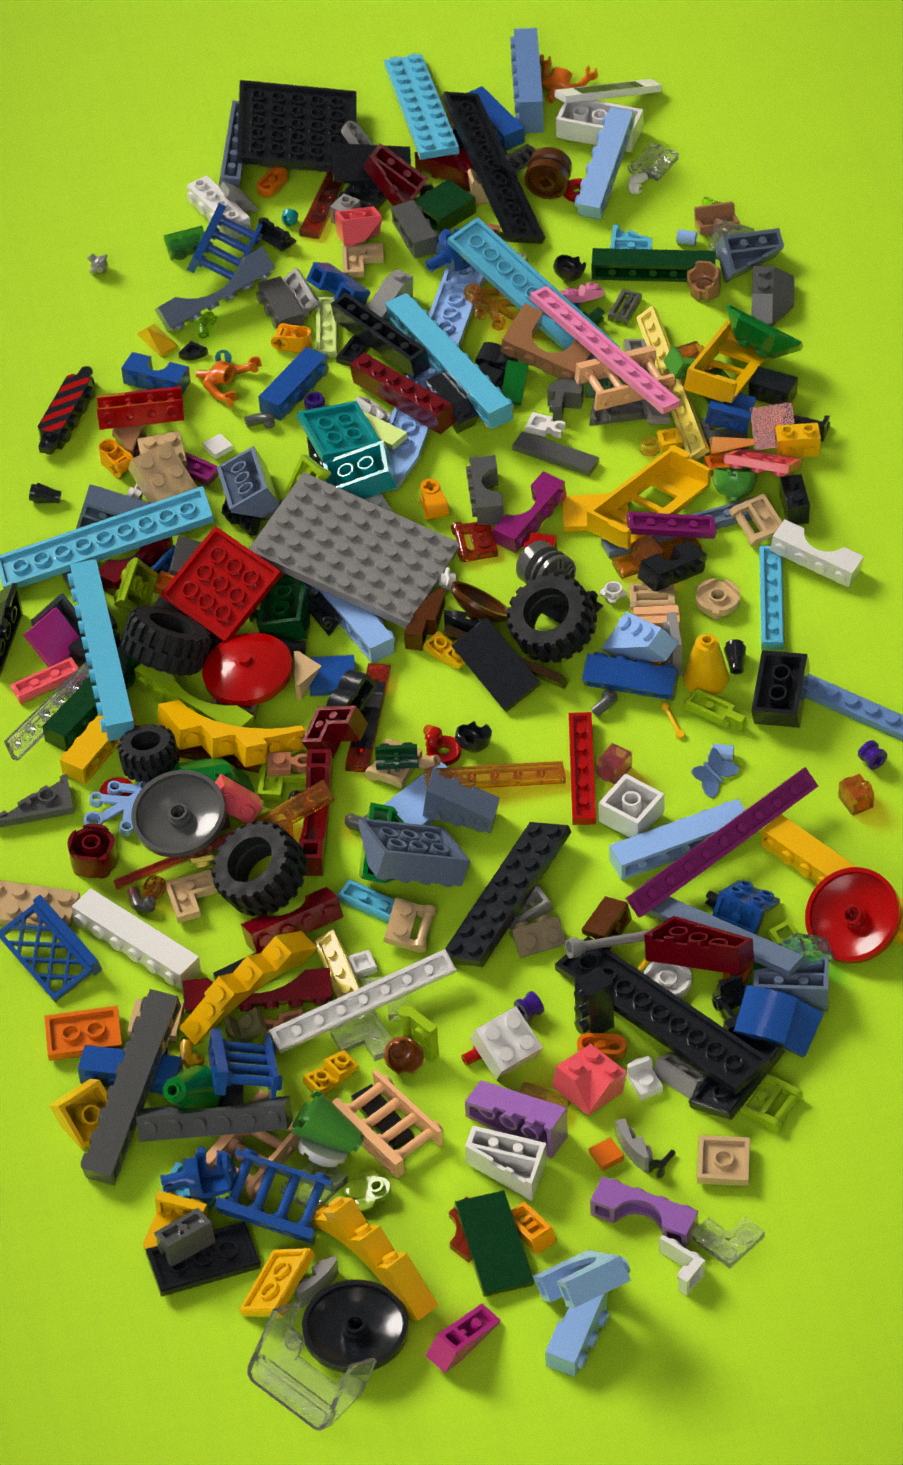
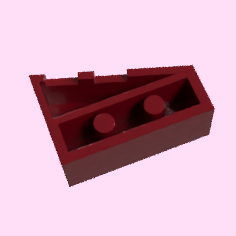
[363,143,429,206]
[415,146,475,191]

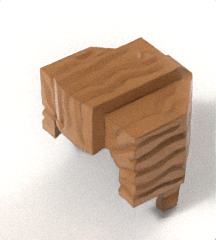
[687,261,720,302]

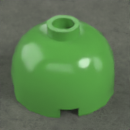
[713,467,757,501]

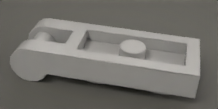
[283,267,322,318]

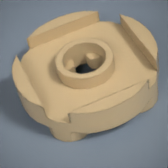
[695,578,740,620]

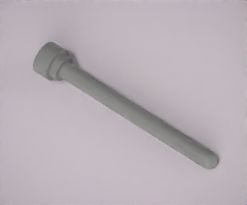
[565,930,650,958]

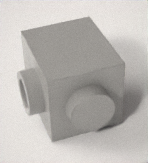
[330,194,361,224]

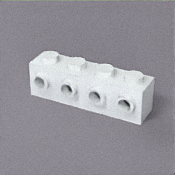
[186,175,251,239]

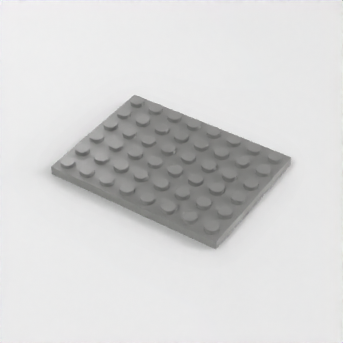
[249,472,461,628]

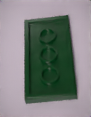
[454,1190,534,1297]

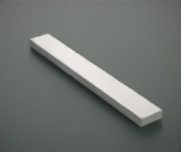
[269,949,456,1054]

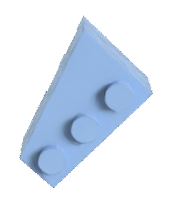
[601,612,679,662]
[545,1292,610,1377]

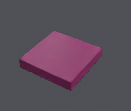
[23,607,80,667]

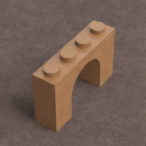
[501,303,594,379]

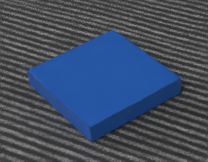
[309,655,355,696]
[779,991,824,1058]

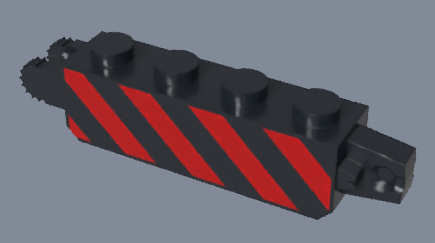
[37,366,95,455]

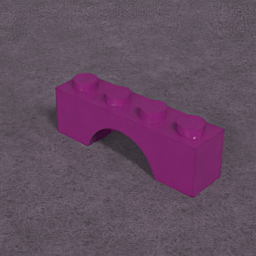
[493,471,567,553]

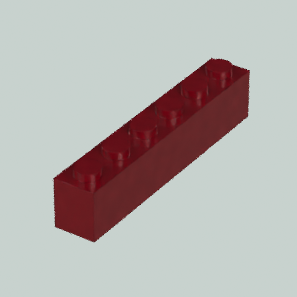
[349,353,455,434]

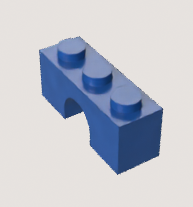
[306,262,371,305]
[121,352,191,394]

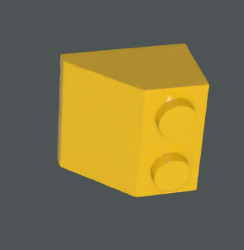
[49,1079,108,1149]

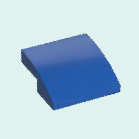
[733,985,798,1045]

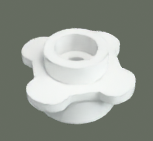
[127,483,143,500]
[438,567,456,592]
[600,581,627,603]

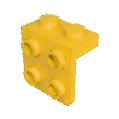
[143,1190,208,1249]

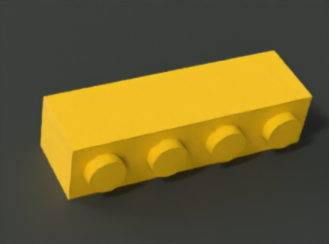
[60,707,137,785]

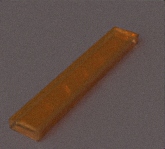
[424,761,566,791]

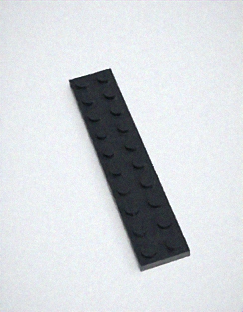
[441,91,545,244]
[555,936,770,1095]

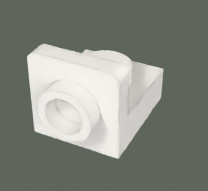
[627,1056,663,1101]

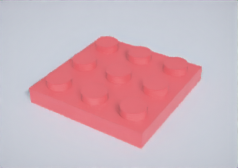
[724,448,802,477]

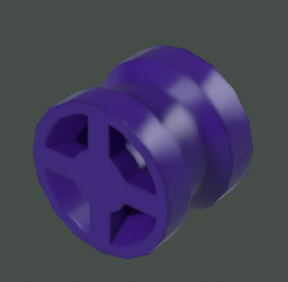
[858,740,888,770]
[514,991,544,1022]

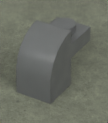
[547,378,584,422]

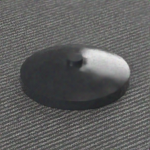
[302,1280,408,1374]

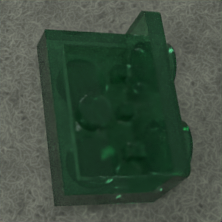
[163,225,205,260]

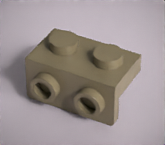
[509,914,566,958]

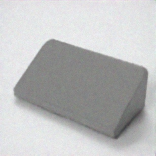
[653,1053,708,1098]

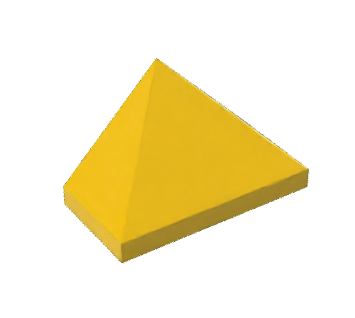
[137,324,178,357]

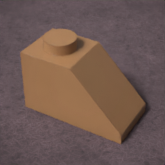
[112,425,147,458]

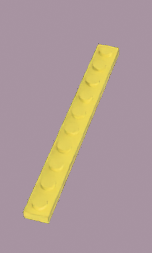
[636,306,710,461]

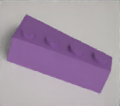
[465,1080,568,1158]

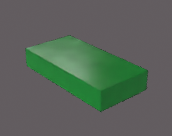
[502,360,528,406]

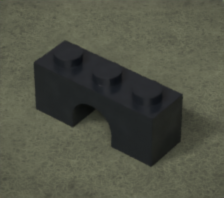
[637,540,707,592]

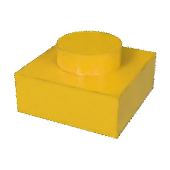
[657,427,683,451]

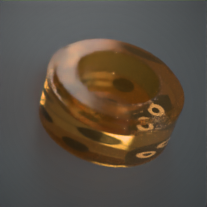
[143,875,166,900]

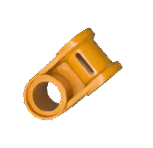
[271,323,313,353]
[99,439,134,478]
[420,479,449,520]

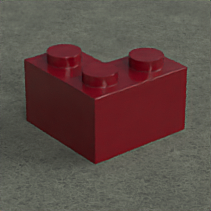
[302,706,368,759]

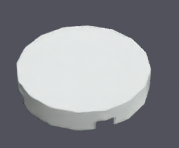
[644,962,692,998]
[298,1138,348,1168]

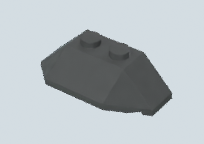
[751,266,794,326]

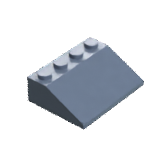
[358,818,470,887]

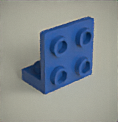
[705,393,756,433]
[712,880,780,935]

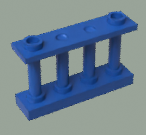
[187,203,263,280]
[208,1028,282,1100]
[214,1148,335,1245]

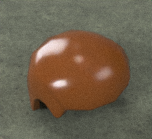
[383,1036,425,1074]

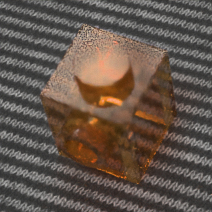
[630,535,664,568]
[838,773,874,816]

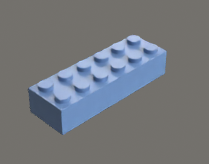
[510,28,544,133]

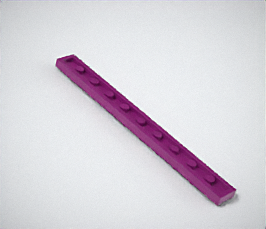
[625,767,819,918]

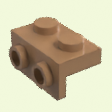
[694,201,740,236]

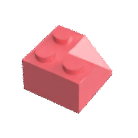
[334,206,382,247]
[552,1044,627,1116]

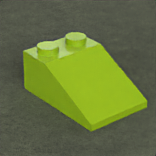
[114,557,159,612]

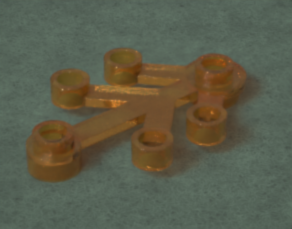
[464,284,517,331]

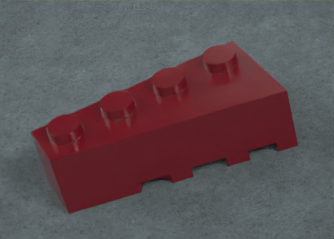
[644,916,754,975]

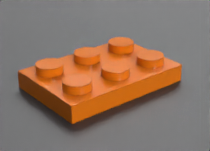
[44,1005,123,1061]

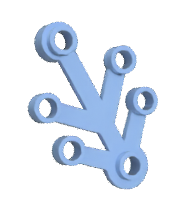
[84,781,147,836]

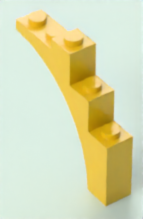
[158,700,305,767]
[179,931,317,1045]
[311,1196,438,1321]

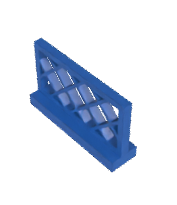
[0,895,102,1002]

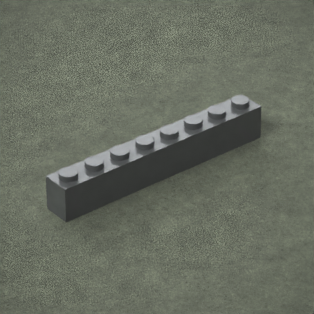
[81,989,181,1186]

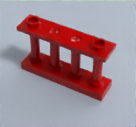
[97,386,184,430]

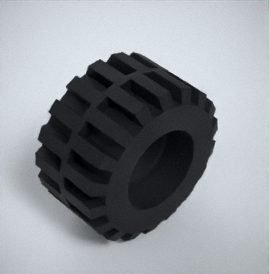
[117,724,180,783]

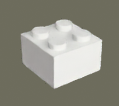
[599,773,664,838]
[470,1006,543,1080]

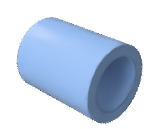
[676,229,697,246]
[712,744,734,762]

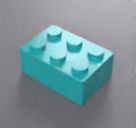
[323,440,397,499]

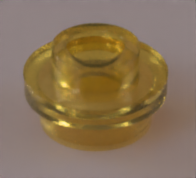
[639,437,661,457]

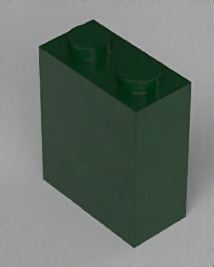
[414,179,476,235]

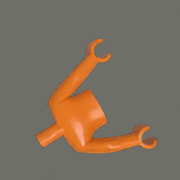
[539,54,598,103]
[196,356,262,408]

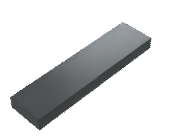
[512,431,599,476]

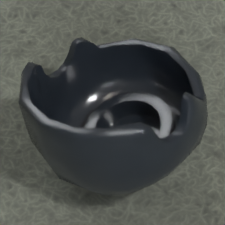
[554,255,586,282]
[455,721,492,753]

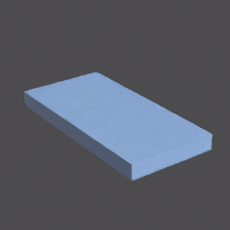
[383,762,473,826]

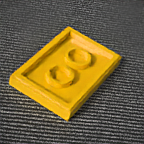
[562,494,628,532]
[239,1248,315,1317]

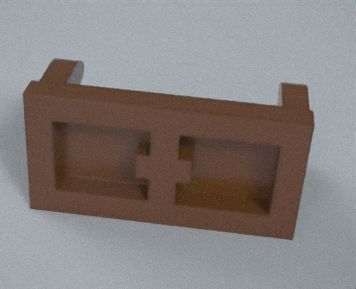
[581,896,632,950]

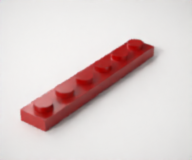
[569,712,596,825]

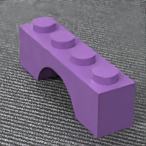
[590,1177,698,1248]

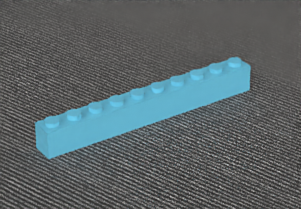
[385,293,514,430]
[67,559,135,741]

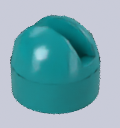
[282,209,298,226]
[215,350,232,363]

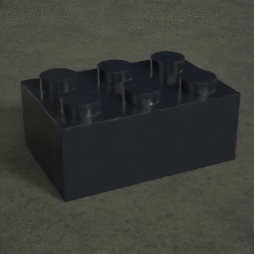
[751,650,810,728]

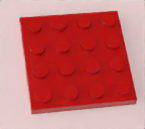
[160,526,283,642]

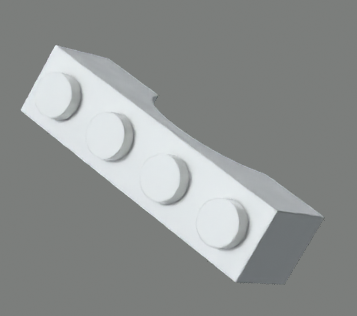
[770,519,864,588]

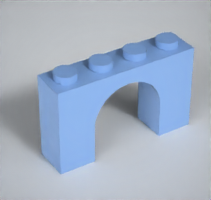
[533,1250,631,1308]

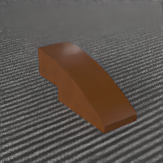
[404,588,446,651]

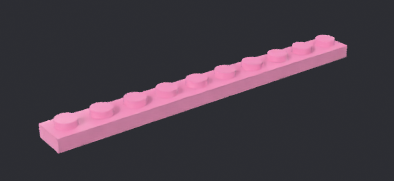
[530,286,680,414]

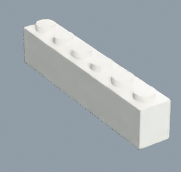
[72,889,201,990]

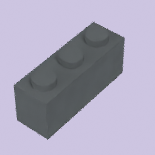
[391,200,439,258]
[256,276,305,331]

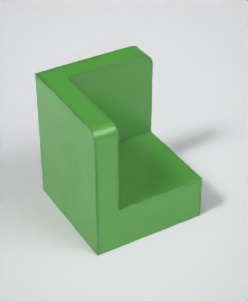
[663,347,696,379]

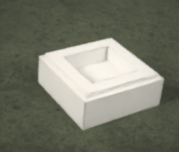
[203,433,233,460]
[347,949,378,979]

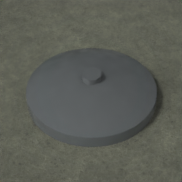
[131,770,226,858]

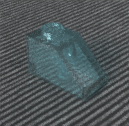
[778,933,834,963]

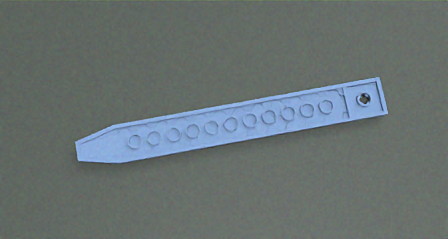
[387,266,485,490]

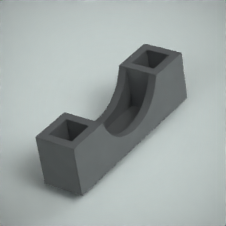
[466,455,504,525]

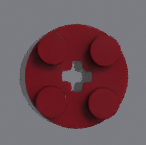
[67,823,118,879]

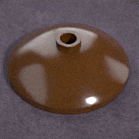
[451,581,508,622]

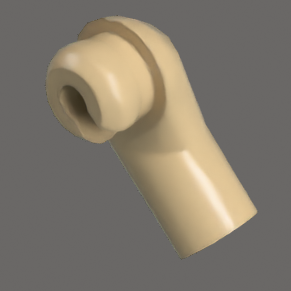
[418,755,441,772]

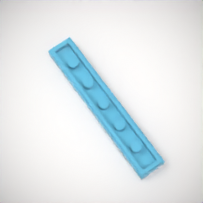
[759,546,784,649]

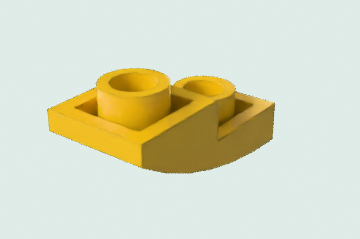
[423,630,465,669]
[303,1050,359,1094]

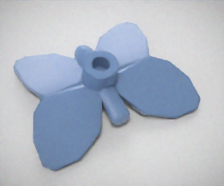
[691,748,739,798]

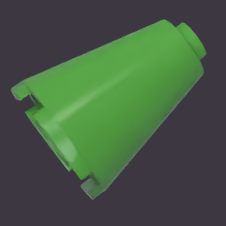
[290,1089,364,1154]

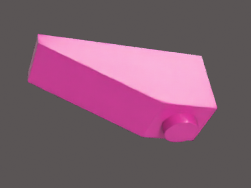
[425,1303,501,1373]

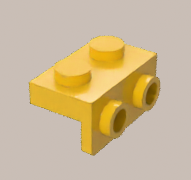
[775,423,821,458]

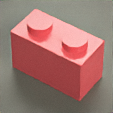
[215,774,263,824]

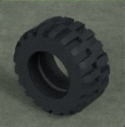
[506,573,597,663]
[120,606,212,676]
[212,821,307,916]

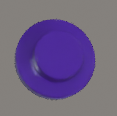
[304,392,325,410]

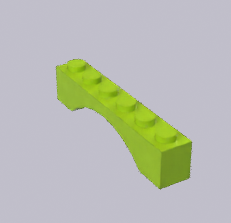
[135,663,255,728]

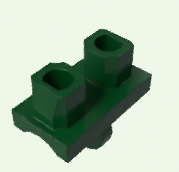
[375,742,418,772]

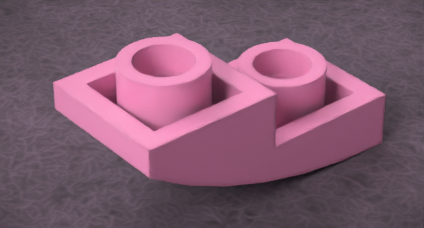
[559,282,605,303]

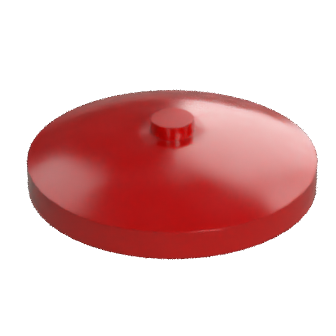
[202,632,293,707]
[805,867,902,964]

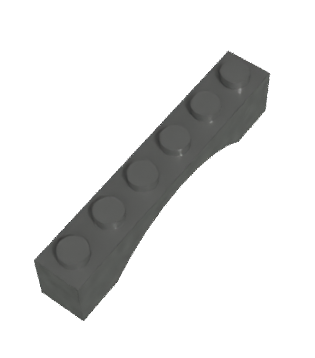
[136,1096,293,1142]

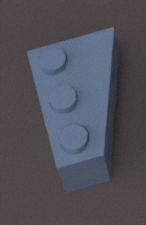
[715,228,784,283]
[76,484,152,529]
[423,768,500,833]
[753,956,829,1011]

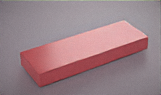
[10,657,82,704]

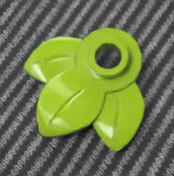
[342,1169,391,1213]

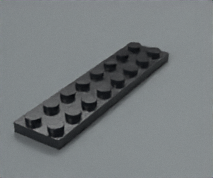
[445,822,572,967]

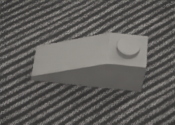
[367,269,413,320]

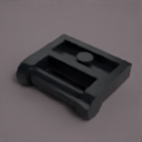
[338,183,387,211]

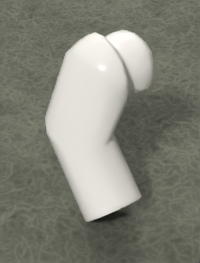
[628,172,648,195]

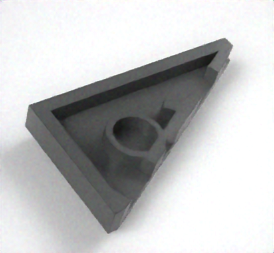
[589,396,646,426]
[0,774,74,827]

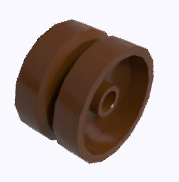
[524,147,572,199]

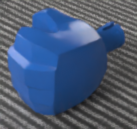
[425,229,471,272]
[160,1147,237,1199]

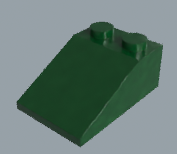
[257,575,310,640]

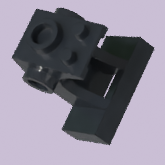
[712,974,746,1038]

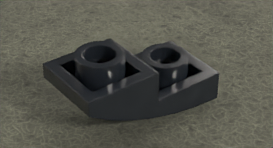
[221,499,262,535]
[444,610,482,632]

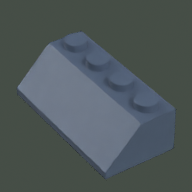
[217,446,280,518]

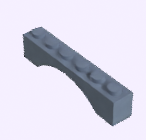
[155,247,275,332]

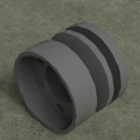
[516,540,576,584]

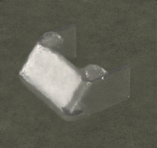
[247,1302,377,1430]

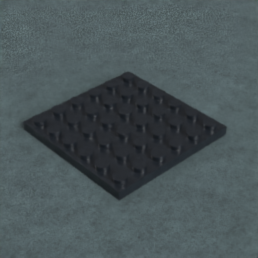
[237,80,357,172]

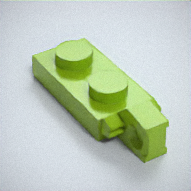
[684,688,746,732]

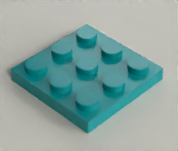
[297,401,380,461]

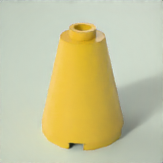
[683,634,729,695]

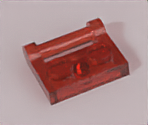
[451,522,498,562]

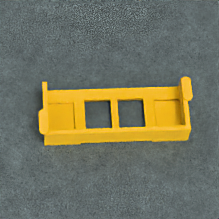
[683,319,768,404]
[587,445,711,550]

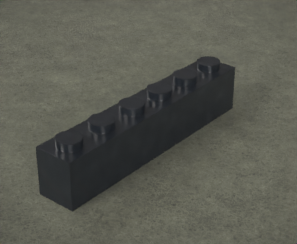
[330,292,430,379]

